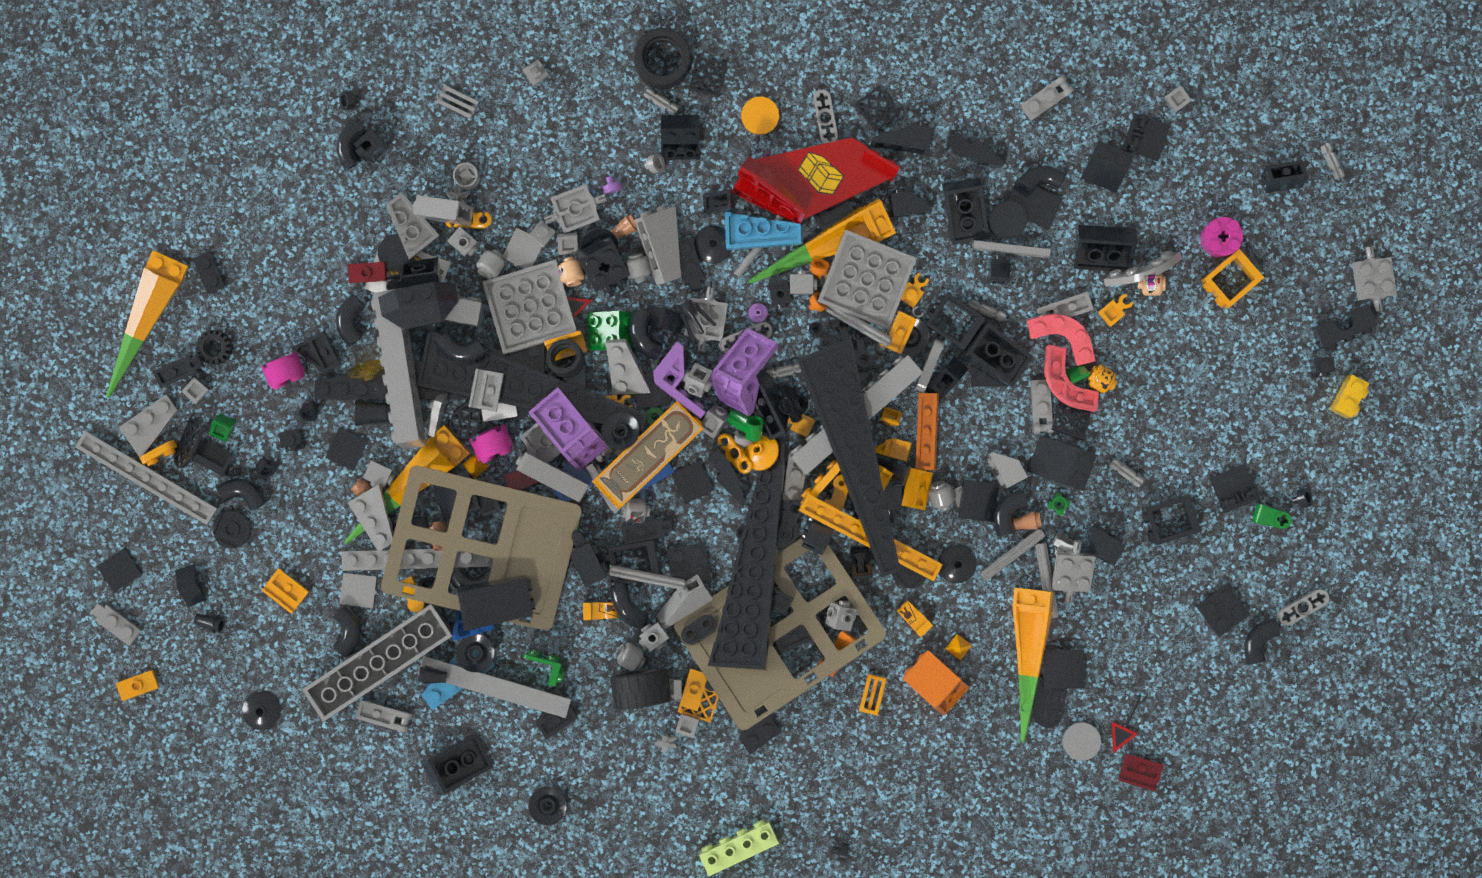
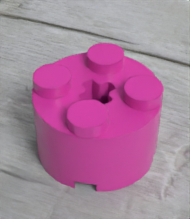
[1200,217,1243,258]
[261,351,306,390]
[469,424,514,463]

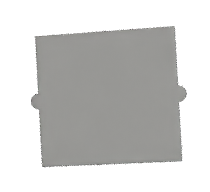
[502,228,542,269]
[340,573,377,608]

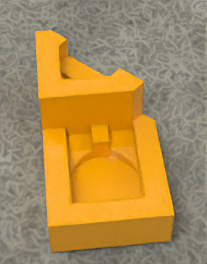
[875,438,913,462]

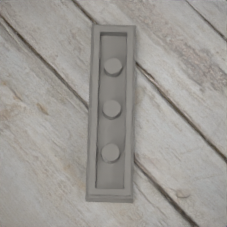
[972,240,1051,258]

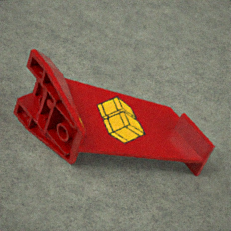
[732,137,900,224]

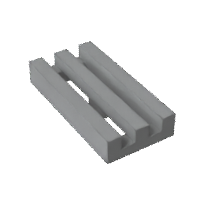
[436,85,479,119]

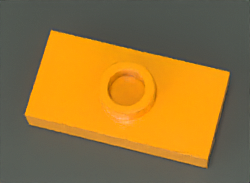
[679,668,707,711]
[116,670,160,701]

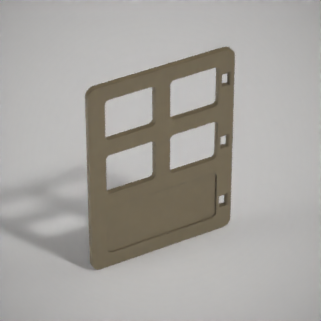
[381,465,581,630]
[674,539,886,730]

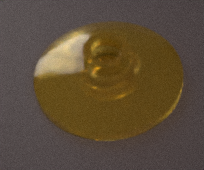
[348,360,384,381]

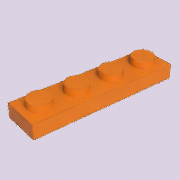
[915,393,939,470]

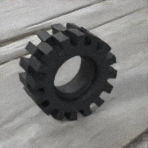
[195,330,233,365]

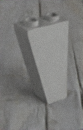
[634,205,681,285]
[516,452,589,502]

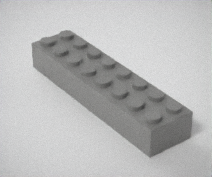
[371,289,427,450]
[790,355,923,475]
[302,604,453,722]

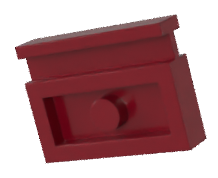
[1118,753,1163,792]

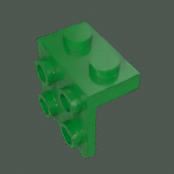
[588,311,633,351]
[523,649,566,686]

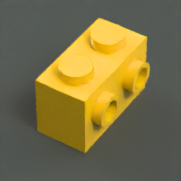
[1329,375,1369,418]

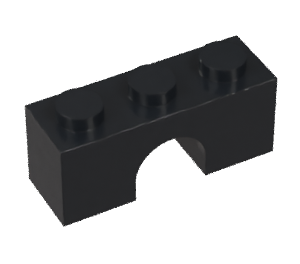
[1311,304,1377,350]

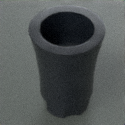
[355,400,391,426]

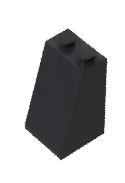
[457,575,536,631]

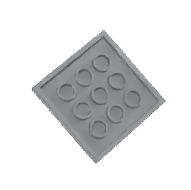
[817,230,917,330]
[482,259,577,355]

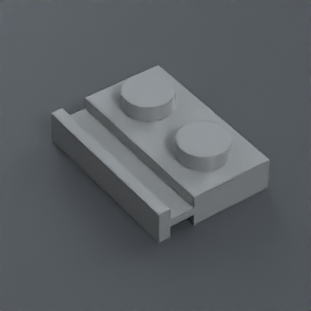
[468,369,504,412]
[425,391,448,437]

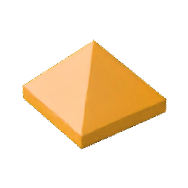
[880,407,902,426]
[462,454,489,479]
[945,634,972,661]

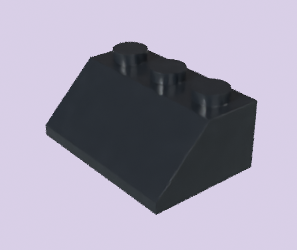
[1073,225,1137,271]

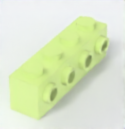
[699,819,779,876]

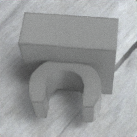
[523,60,549,87]
[1053,532,1074,555]

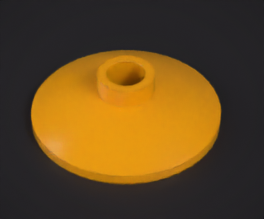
[744,435,779,471]

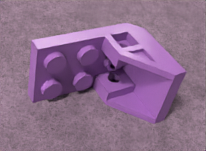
[710,328,779,417]
[653,342,706,419]
[529,387,608,471]

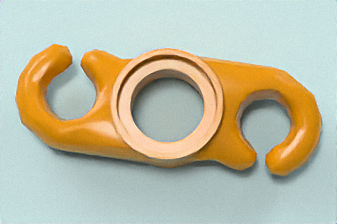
[446,212,492,229]
[717,433,753,474]

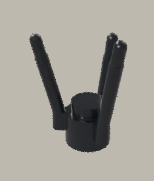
[679,300,716,350]

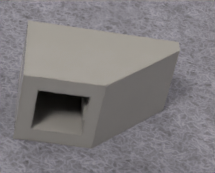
[987,452,1028,488]

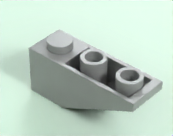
[657,574,713,630]

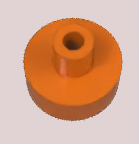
[810,259,830,279]
[809,292,828,312]

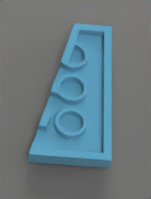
[725,212,803,250]
[421,650,495,710]

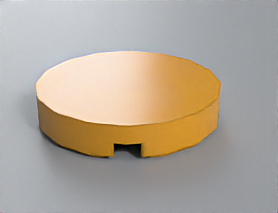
[741,97,779,135]

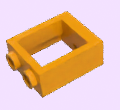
[1201,249,1264,309]

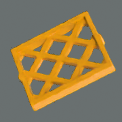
[678,687,719,723]

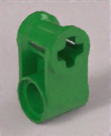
[1252,504,1292,529]

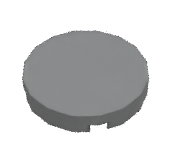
[1062,722,1101,761]

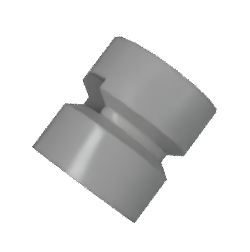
[453,163,481,190]

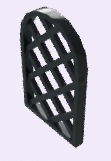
[449,400,493,439]
[174,417,206,468]

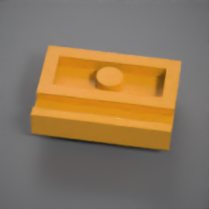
[902,468,933,510]
[261,568,310,614]

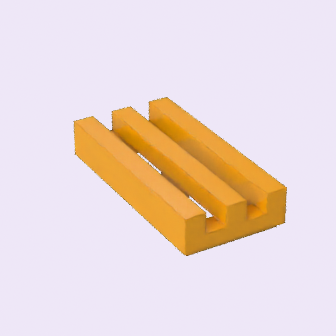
[859,673,887,716]

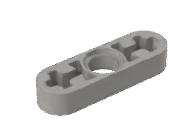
[813,90,838,144]
[719,322,772,354]
[915,338,945,393]
[1276,589,1329,626]

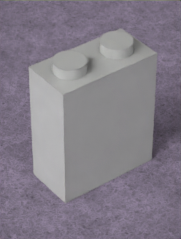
[413,195,474,226]

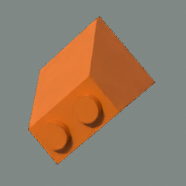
[902,650,970,716]

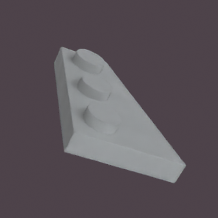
[387,192,439,261]
[606,339,652,395]
[119,394,179,457]

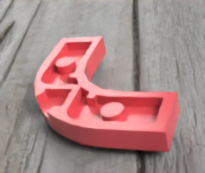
[1026,313,1095,366]
[1044,345,1099,412]

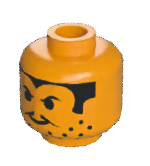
[1087,365,1117,393]

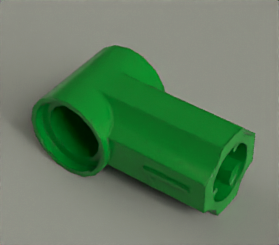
[727,409,764,442]

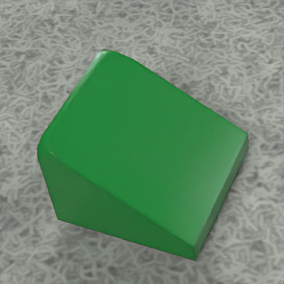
[1066,365,1090,384]
[209,413,236,442]

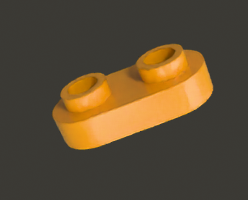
[140,440,177,467]

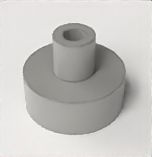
[645,153,665,174]
[734,429,753,448]

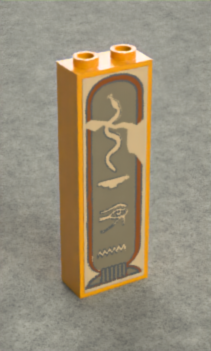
[592,401,704,509]

